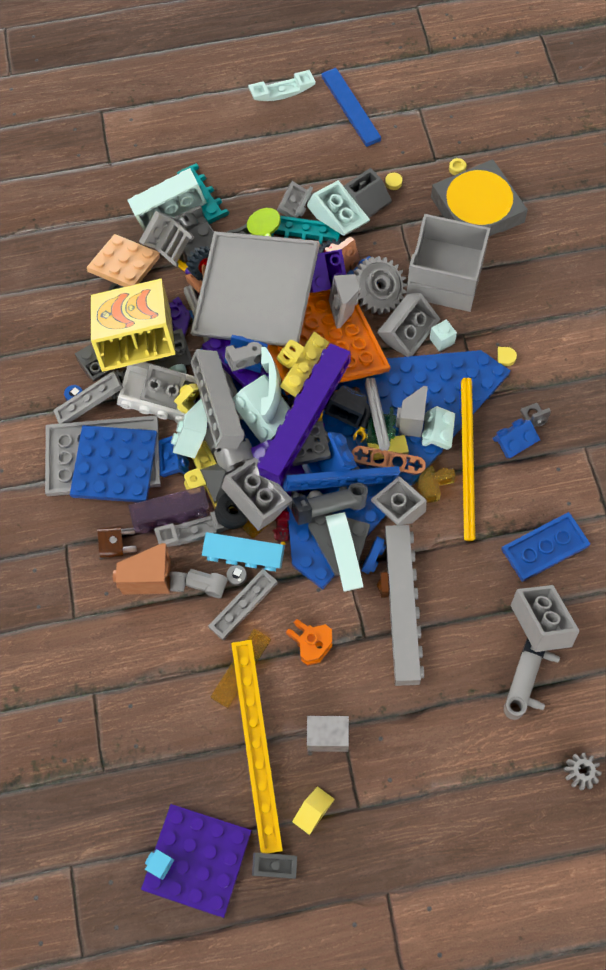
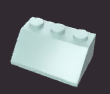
[232,375,291,443]

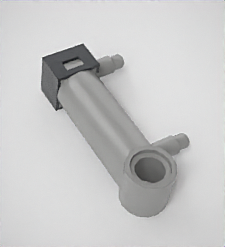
[503,638,560,720]

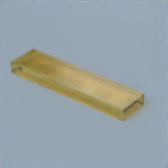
[210,629,271,709]

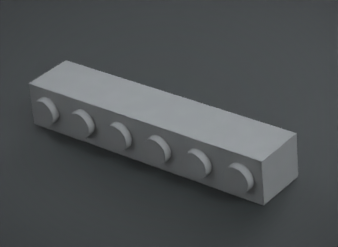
[191,349,244,449]

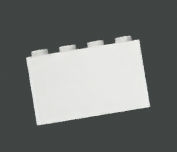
[117,362,196,423]

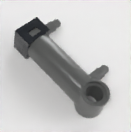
[291,483,368,525]

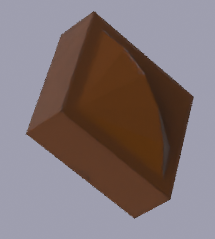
[377,572,390,598]

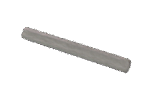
[365,378,390,451]

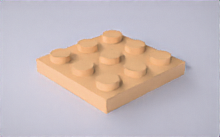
[87,234,160,287]

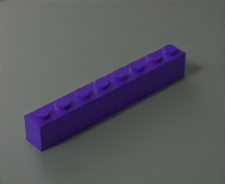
[257,343,351,484]

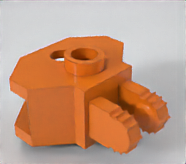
[286,619,332,666]

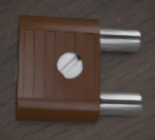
[97,526,137,558]

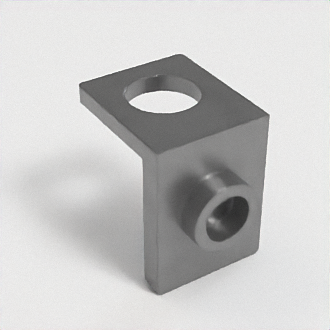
[520,403,551,427]

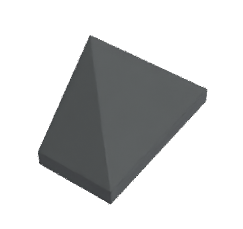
[200,463,227,504]

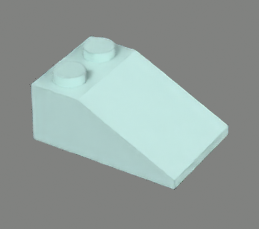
[307,180,370,236]
[171,399,208,459]

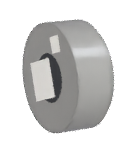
[227,565,247,586]

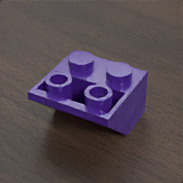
[310,249,346,293]

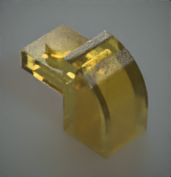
[417,466,456,504]

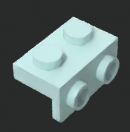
[422,406,455,450]

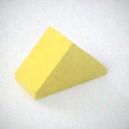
[292,786,335,835]

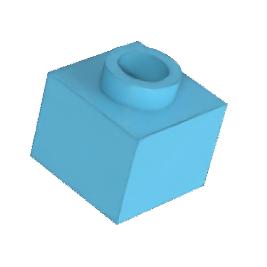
[145,849,174,880]

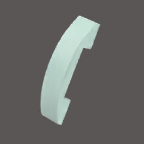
[248,70,315,101]
[261,347,281,424]
[325,512,363,592]

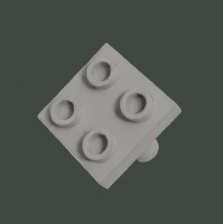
[140,364,186,409]

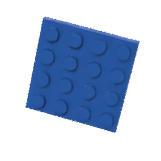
[70,425,158,503]

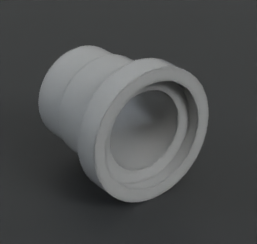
[169,572,187,592]

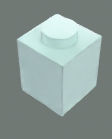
[430,319,457,352]

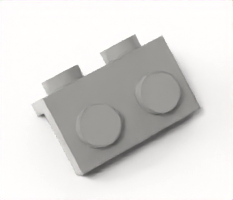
[277,181,313,218]

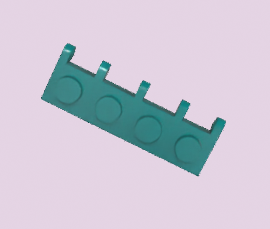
[177,163,229,224]
[271,216,340,245]

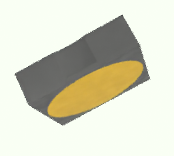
[431,159,528,236]

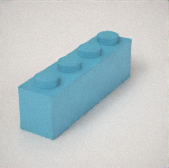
[202,532,285,572]

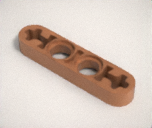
[351,446,426,475]

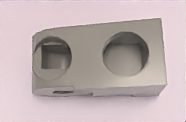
[225,342,262,372]

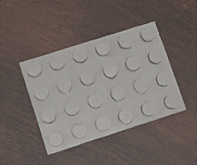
[45,415,161,496]

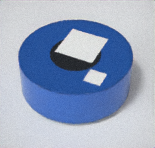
[64,385,82,401]

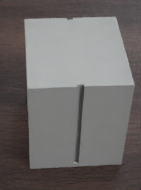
[406,214,491,312]

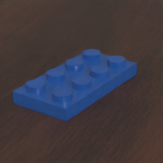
[501,512,590,582]

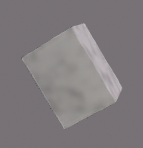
[307,716,349,752]

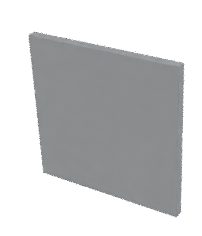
[191,231,320,346]

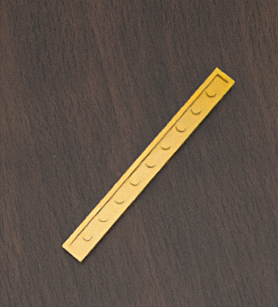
[231,640,283,854]

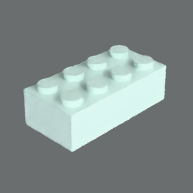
[128,168,207,231]

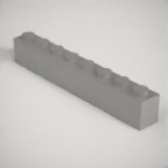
[385,525,424,686]

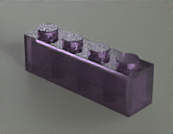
[128,486,211,533]

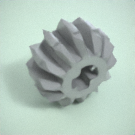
[564,753,602,790]

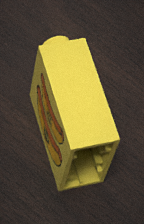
[91,279,175,372]

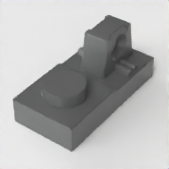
[252,852,297,879]

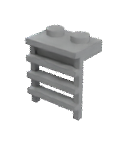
[139,211,194,267]

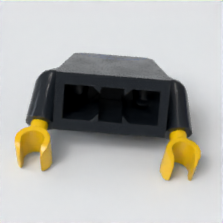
[317,386,372,443]

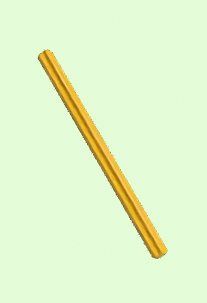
[461,378,475,541]

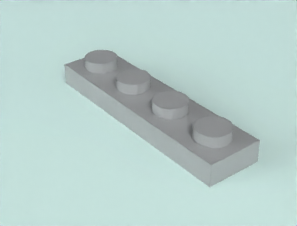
[54,371,123,424]
[208,569,278,641]

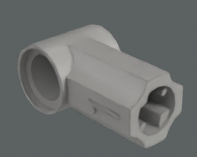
[185,569,228,598]

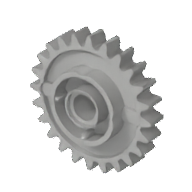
[354,256,407,315]

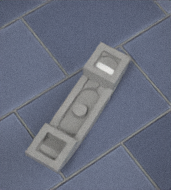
[154,508,231,547]

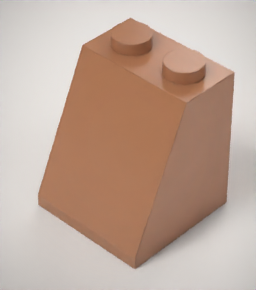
[113,543,171,595]

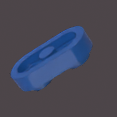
[361,536,386,574]

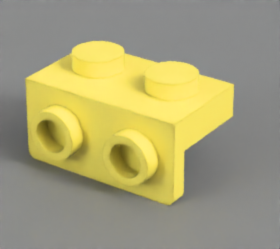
[174,383,200,414]

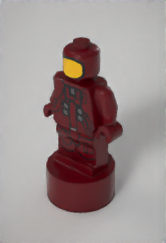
[272,511,290,548]

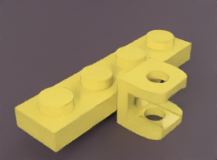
[277,332,329,397]
[184,441,234,509]

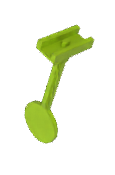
[247,208,281,237]

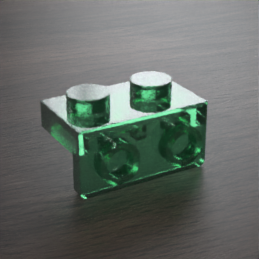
[366,407,396,444]

